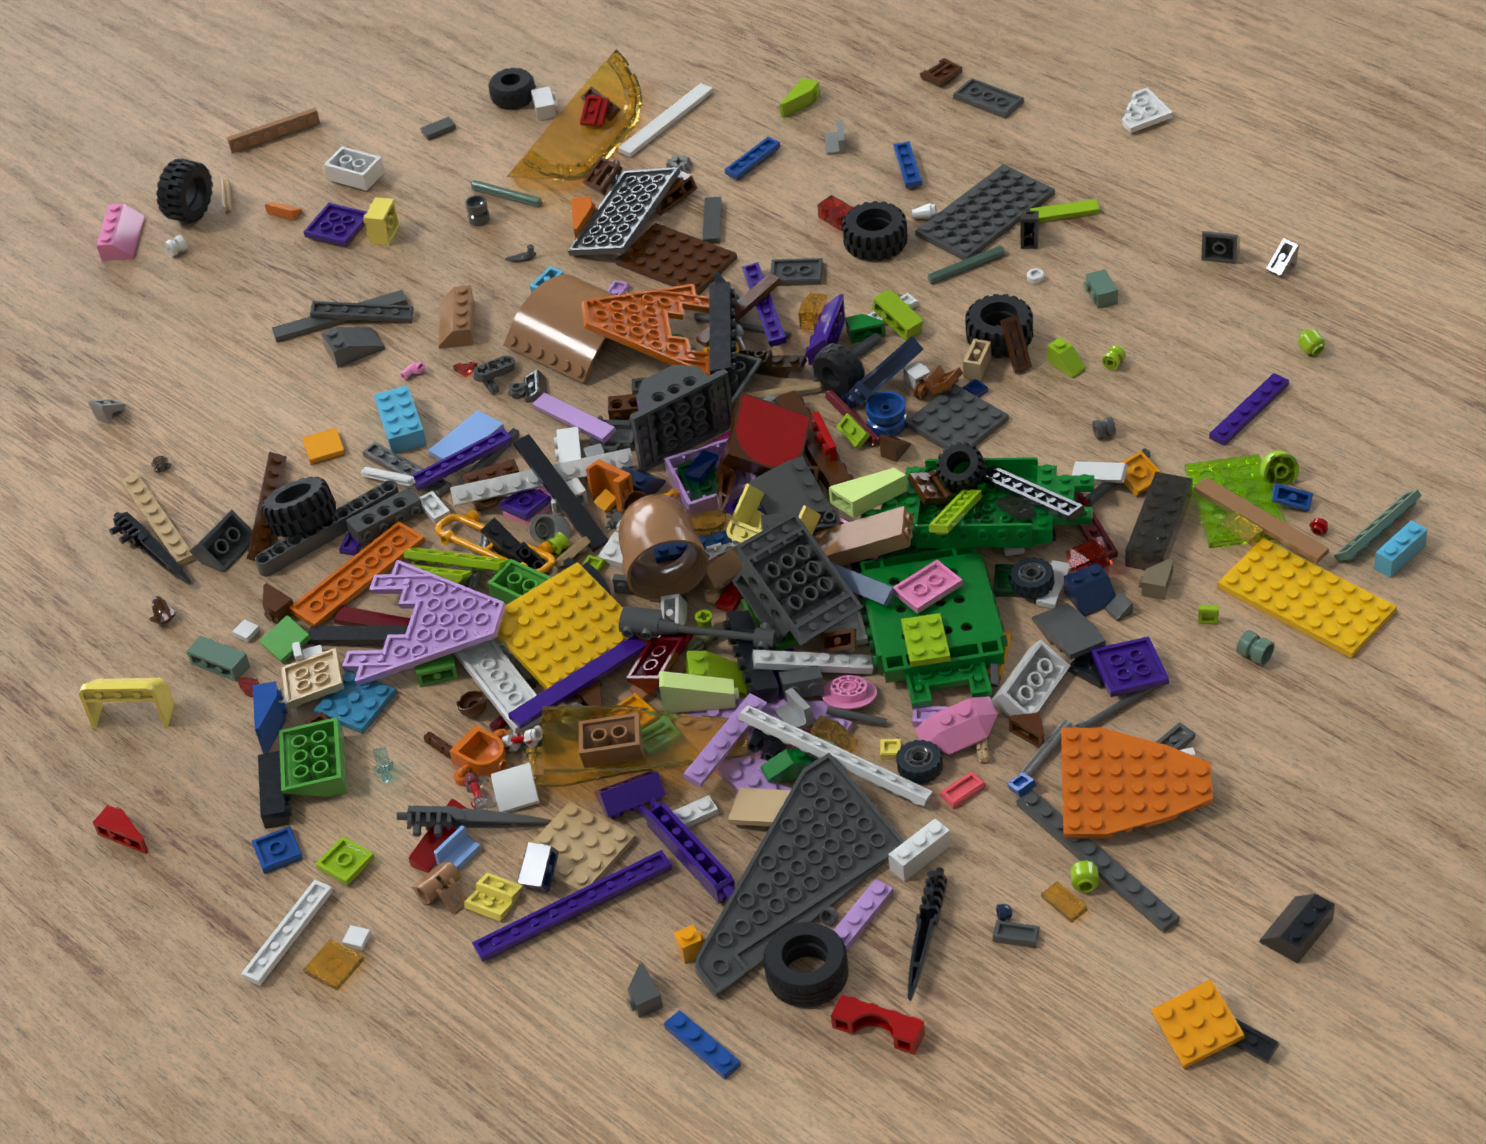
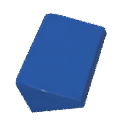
[1272,483,1313,512]

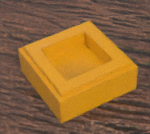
[593,489,616,514]

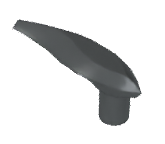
[505,244,537,261]

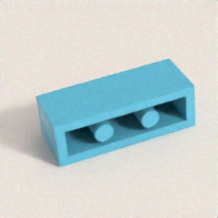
[1374,520,1428,578]

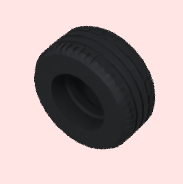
[763,922,849,1007]

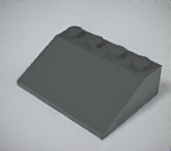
[748,456,831,515]

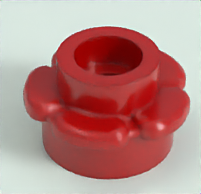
[1309,518,1328,535]

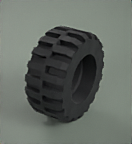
[156,158,213,223]
[842,201,908,261]
[965,294,1033,358]
[262,476,337,537]

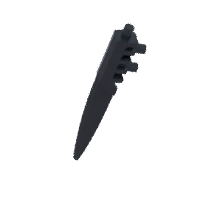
[109,512,191,584]
[907,867,947,1001]

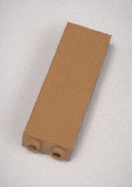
[812,506,914,566]

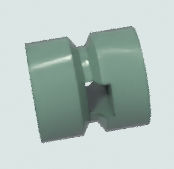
[1236,630,1275,666]

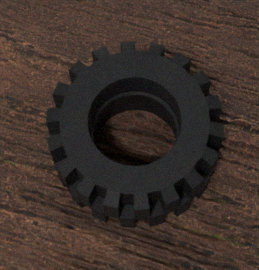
[936,442,987,493]

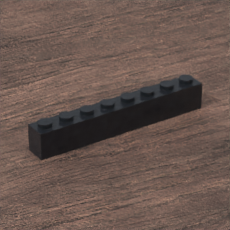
[709,281,737,382]

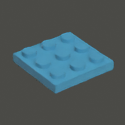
[314,671,397,734]

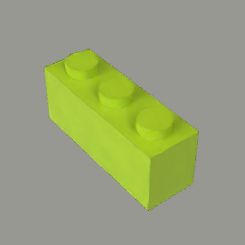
[872,288,923,341]

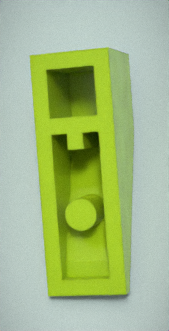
[780,77,821,118]

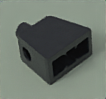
[1020,211,1039,249]

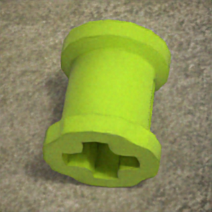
[695,610,714,628]

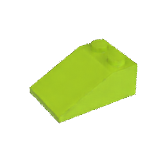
[685,651,747,697]

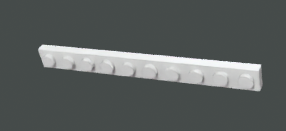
[450,448,634,507]
[738,705,933,806]

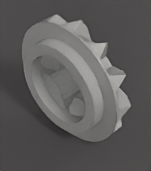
[666,155,692,172]

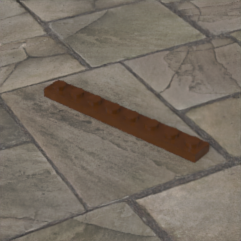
[246,452,287,561]

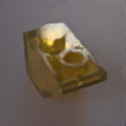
[811,715,858,753]

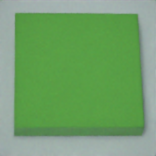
[259,615,311,664]

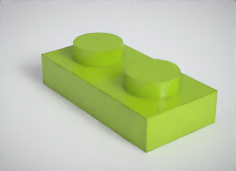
[836,413,870,449]

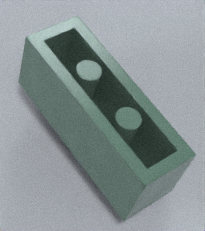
[186,636,250,682]

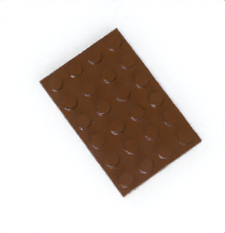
[616,223,737,295]

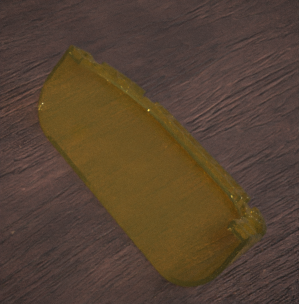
[506,49,642,181]

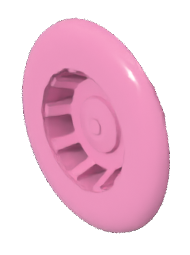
[821,675,877,710]

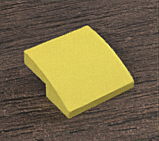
[464,872,523,922]

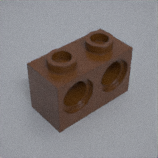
[608,394,638,420]

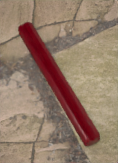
[825,390,880,446]

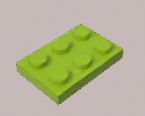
[901,613,950,667]

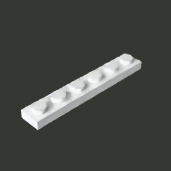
[752,650,873,674]
[241,880,333,986]

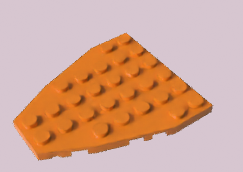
[1061,728,1213,839]

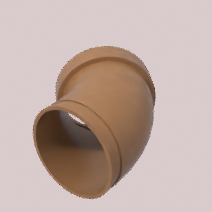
[618,494,708,601]

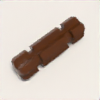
[423,732,453,759]

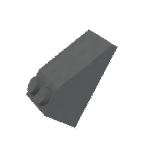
[321,327,385,368]

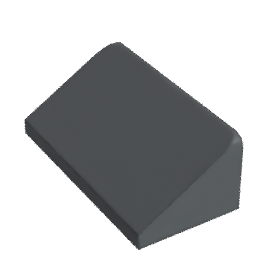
[524,369,547,403]

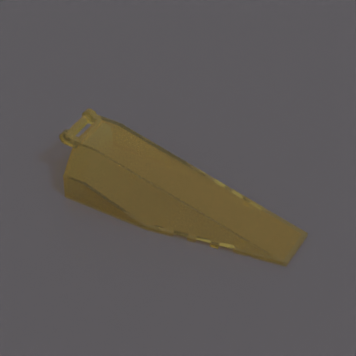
[526,705,749,787]

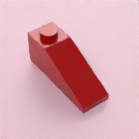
[93,805,149,854]

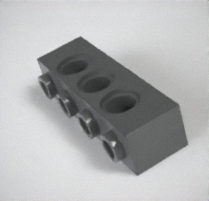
[346,488,423,545]

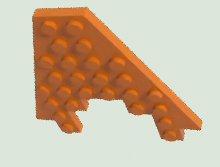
[581,284,710,376]

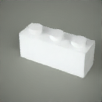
[554,427,582,464]
[888,819,951,882]

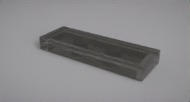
[995,495,1035,521]

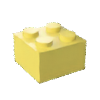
[364,197,400,245]

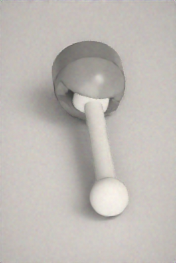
[735,324,746,350]

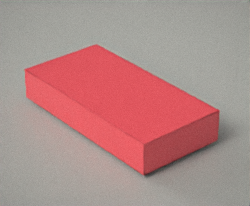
[940,771,986,809]

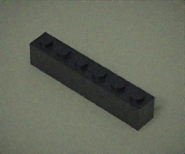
[723,610,779,703]

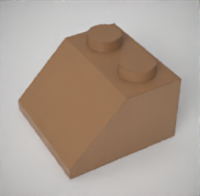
[700,549,744,591]

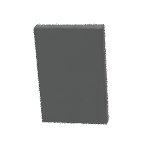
[770,258,823,286]

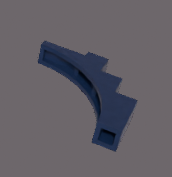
[848,336,924,406]

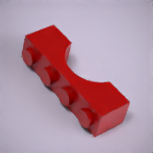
[831,994,925,1055]

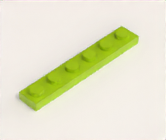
[929,489,982,535]
[404,547,509,573]

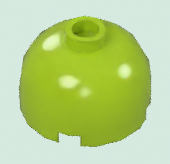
[1260,450,1300,488]

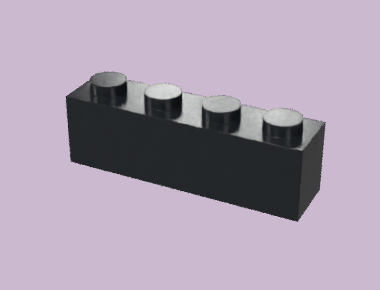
[258,751,292,829]

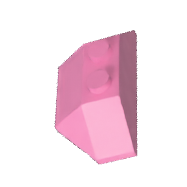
[915,697,998,755]

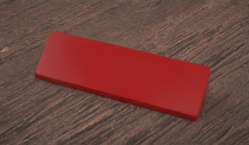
[409,799,467,873]

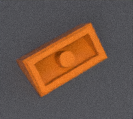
[265,202,302,220]

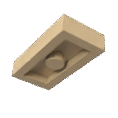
[555,536,590,568]

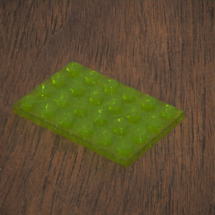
[1185,454,1282,548]

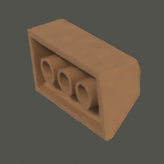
[439,285,474,349]

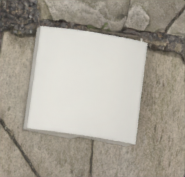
[491,762,540,812]

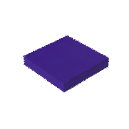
[499,489,551,521]

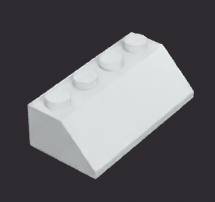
[991,639,1071,716]

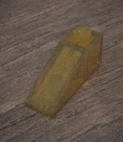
[798,293,827,330]

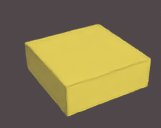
[880,739,901,759]

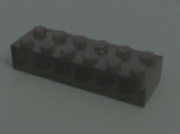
[1125,472,1193,570]

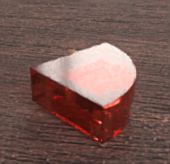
[453,361,478,377]
[238,677,259,697]

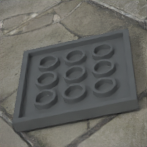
[906,384,1009,449]

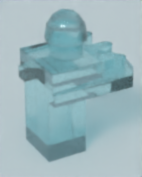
[372,746,394,782]

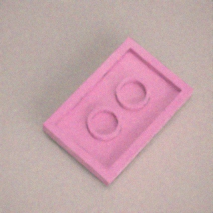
[893,560,963,614]

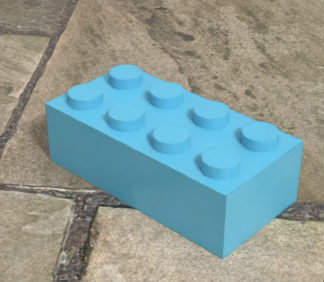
[374,385,427,454]

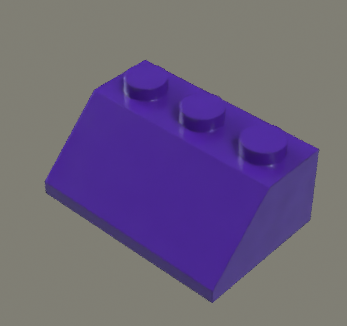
[594,770,666,819]

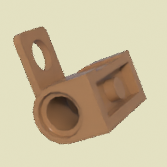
[412,861,467,913]

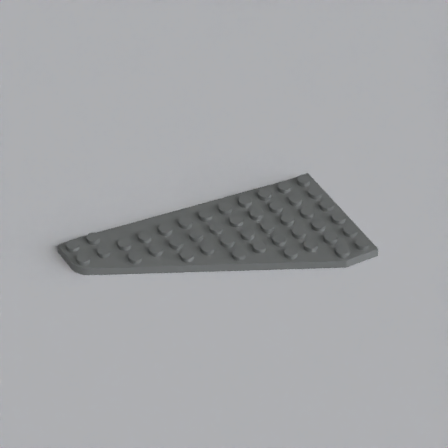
[695,753,905,997]

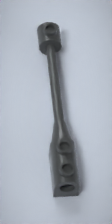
[619,606,777,650]

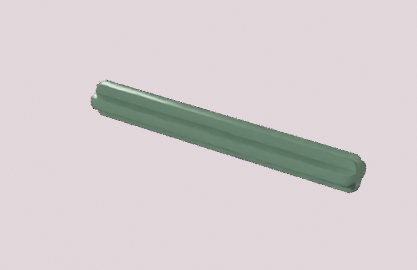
[471,180,542,207]
[927,246,1005,284]

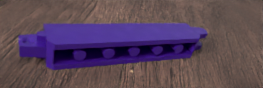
[639,798,736,904]

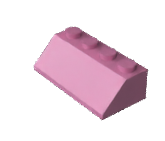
[96,204,145,261]

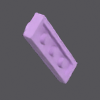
[833,879,894,951]

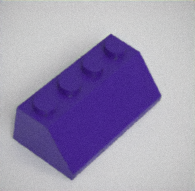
[805,294,846,365]

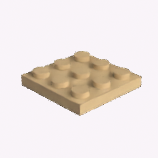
[281,648,344,709]

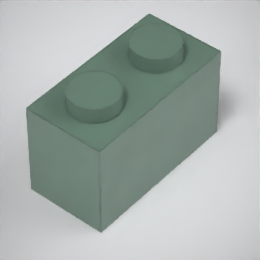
[1083,269,1118,309]

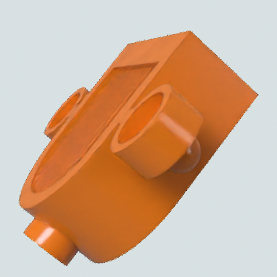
[449,725,508,786]

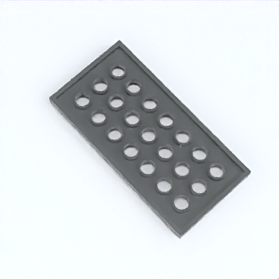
[915,164,1055,260]
[567,167,681,256]

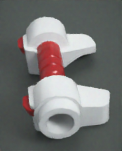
[502,725,544,753]

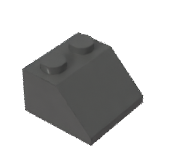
[1201,231,1240,264]

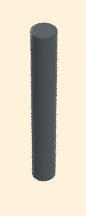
[826,706,887,727]

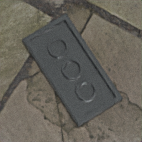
[953,78,1024,119]

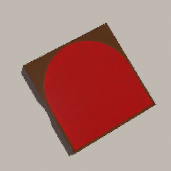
[721,392,811,476]

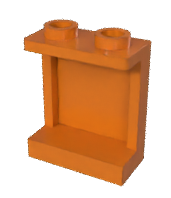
[586,459,633,513]

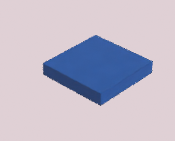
[252,826,303,874]

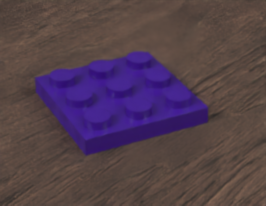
[303,203,367,247]
[1091,636,1169,697]

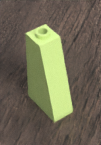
[829,468,907,518]
[659,671,739,713]

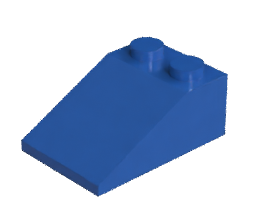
[253,681,288,754]

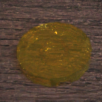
[692,510,727,535]

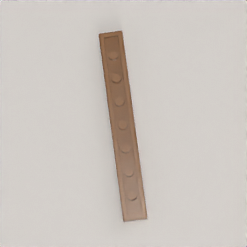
[1194,477,1329,564]

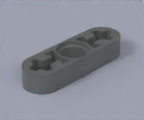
[473,356,515,382]

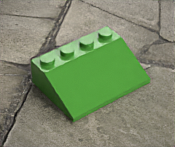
[279,717,348,797]

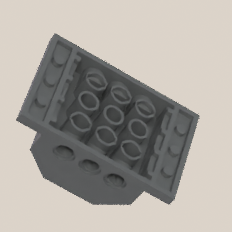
[630,365,733,472]
[732,512,863,646]

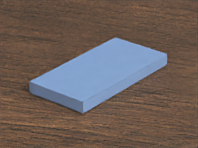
[428,410,504,461]

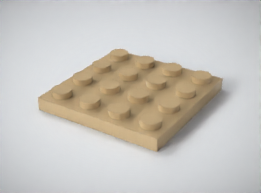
[518,802,636,892]

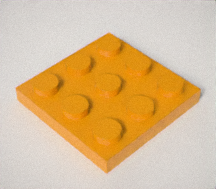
[1151,979,1245,1069]

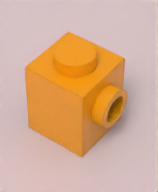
[674,925,705,964]

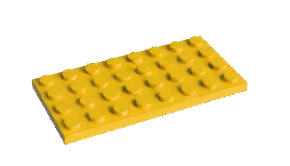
[1217,538,1397,658]

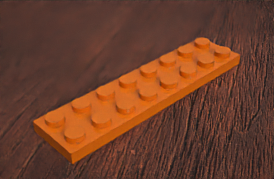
[289,521,425,627]

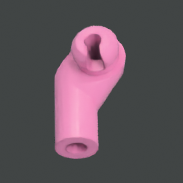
[400,362,426,380]

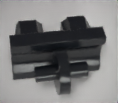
[748,728,787,761]

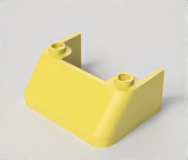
[726,484,821,543]
[79,678,175,728]

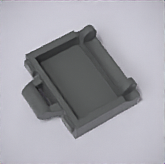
[589,416,635,453]

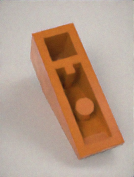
[571,196,596,239]

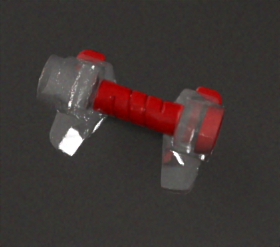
[462,772,497,810]

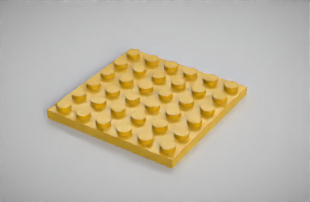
[497,562,643,690]

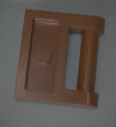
[920,58,962,87]
[583,156,623,195]
[907,470,954,504]

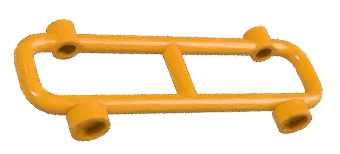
[435,510,556,574]

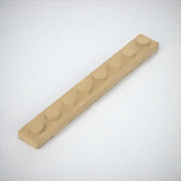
[120,473,195,566]

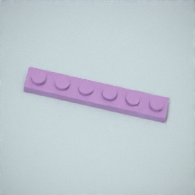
[683,693,767,788]

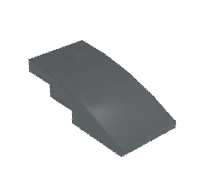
[1032,603,1106,660]

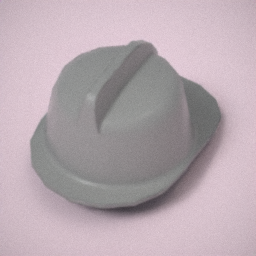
[528,514,571,543]

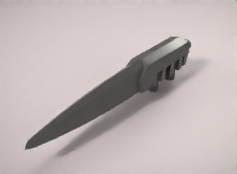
[397,805,552,837]

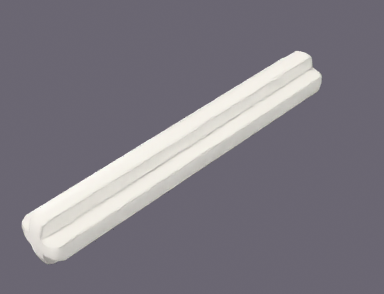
[361,466,416,487]

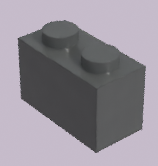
[779,665,824,702]

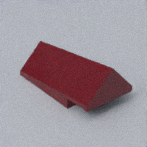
[626,633,694,696]

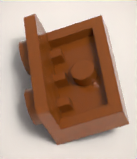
[924,365,963,395]

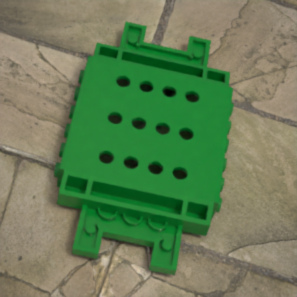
[860,457,1095,548]
[857,546,1008,709]

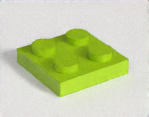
[315,836,375,886]

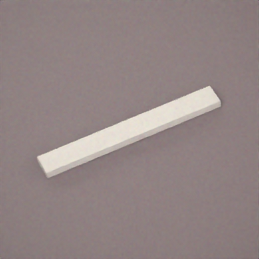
[618,83,713,157]

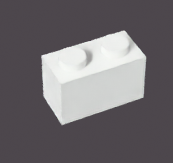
[531,86,559,121]

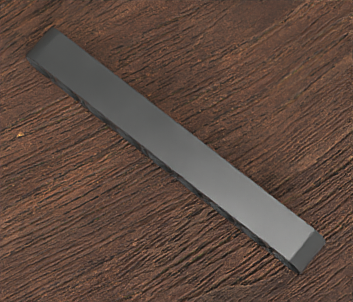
[255,480,399,577]

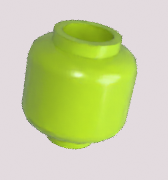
[1298,329,1325,356]
[1070,861,1099,893]

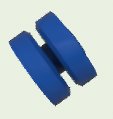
[865,391,907,436]

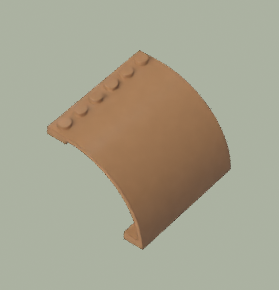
[503,274,615,384]

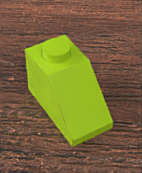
[1047,337,1085,379]

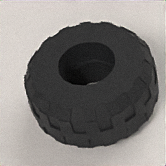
[488,67,536,110]
[813,343,865,397]

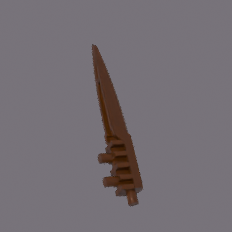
[715,456,736,513]

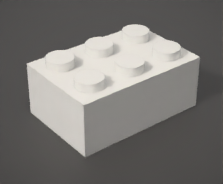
[324,147,385,191]

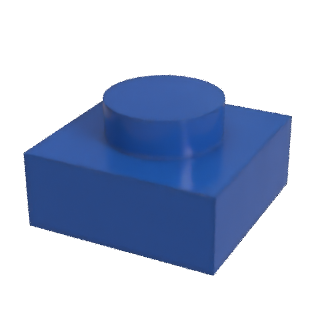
[1007,772,1037,798]

